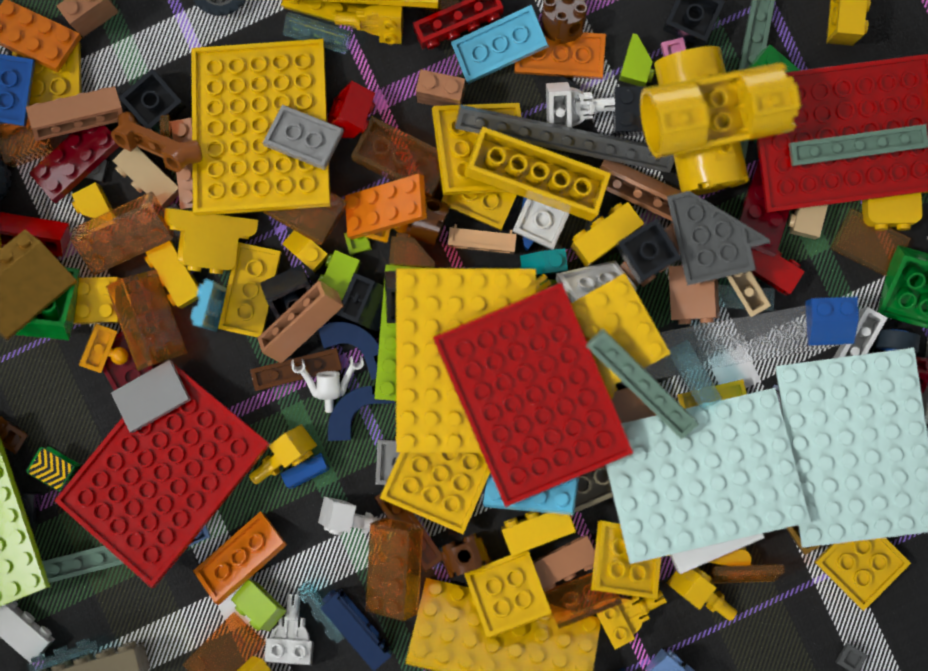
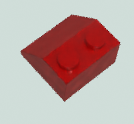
[327,81,375,138]

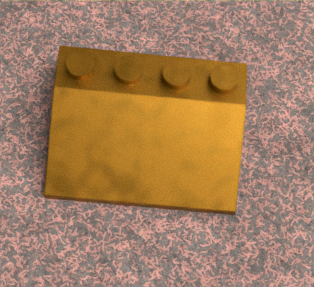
[0,230,77,341]

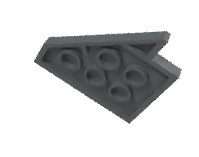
[667,191,770,286]

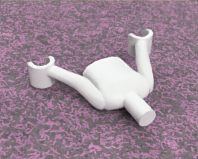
[291,355,364,413]

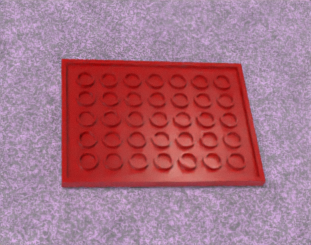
[757,54,928,213]
[432,282,633,507]
[54,363,270,588]

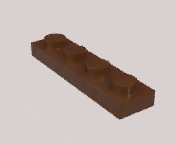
[250,348,343,391]
[375,493,443,573]

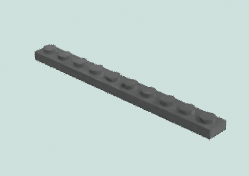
[455,105,674,173]

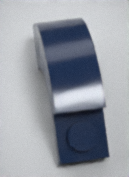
[318,322,379,380]
[328,386,396,441]

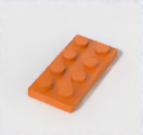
[0,0,82,72]
[514,32,606,79]
[345,173,427,240]
[193,511,287,605]

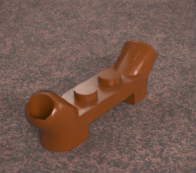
[111,112,203,172]

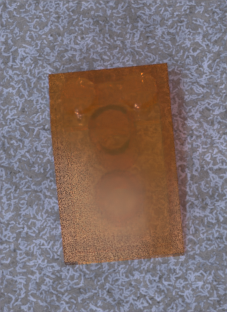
[183,612,266,671]

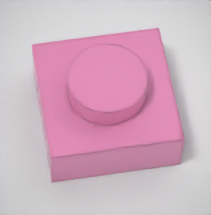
[661,37,686,57]

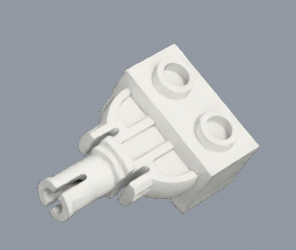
[546,82,615,128]
[318,496,392,535]
[264,594,314,666]

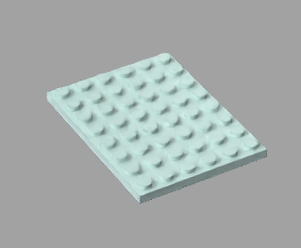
[775,348,928,548]
[606,388,811,564]

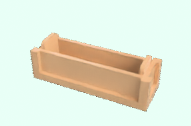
[448,224,516,254]

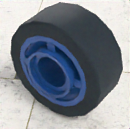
[875,329,920,354]

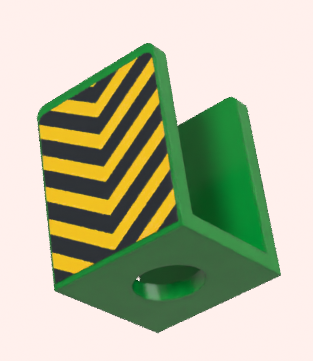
[26,447,82,492]

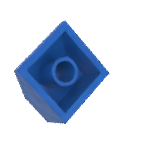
[805,297,859,346]

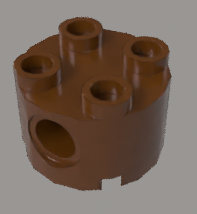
[541,0,587,43]
[405,194,451,246]
[440,533,491,578]

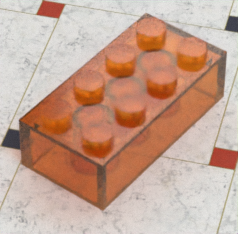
[351,116,441,197]
[70,191,174,275]
[106,269,188,371]
[365,518,423,621]

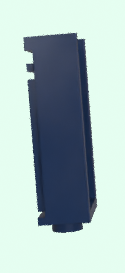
[320,588,393,671]

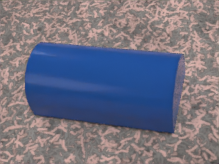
[281,453,330,489]

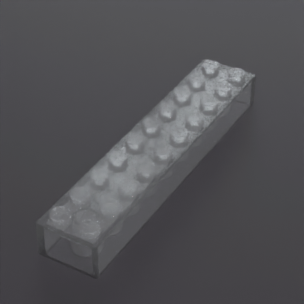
[619,306,844,386]

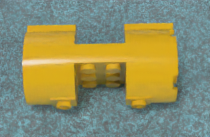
[654,46,749,196]
[640,63,800,158]

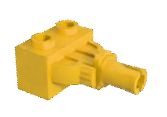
[335,5,403,44]
[249,424,317,485]
[667,567,737,621]
[592,590,667,649]

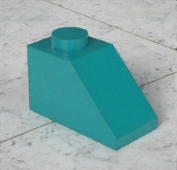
[520,248,568,276]

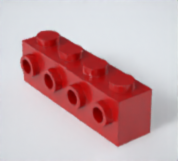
[413,0,503,49]
[0,212,71,257]

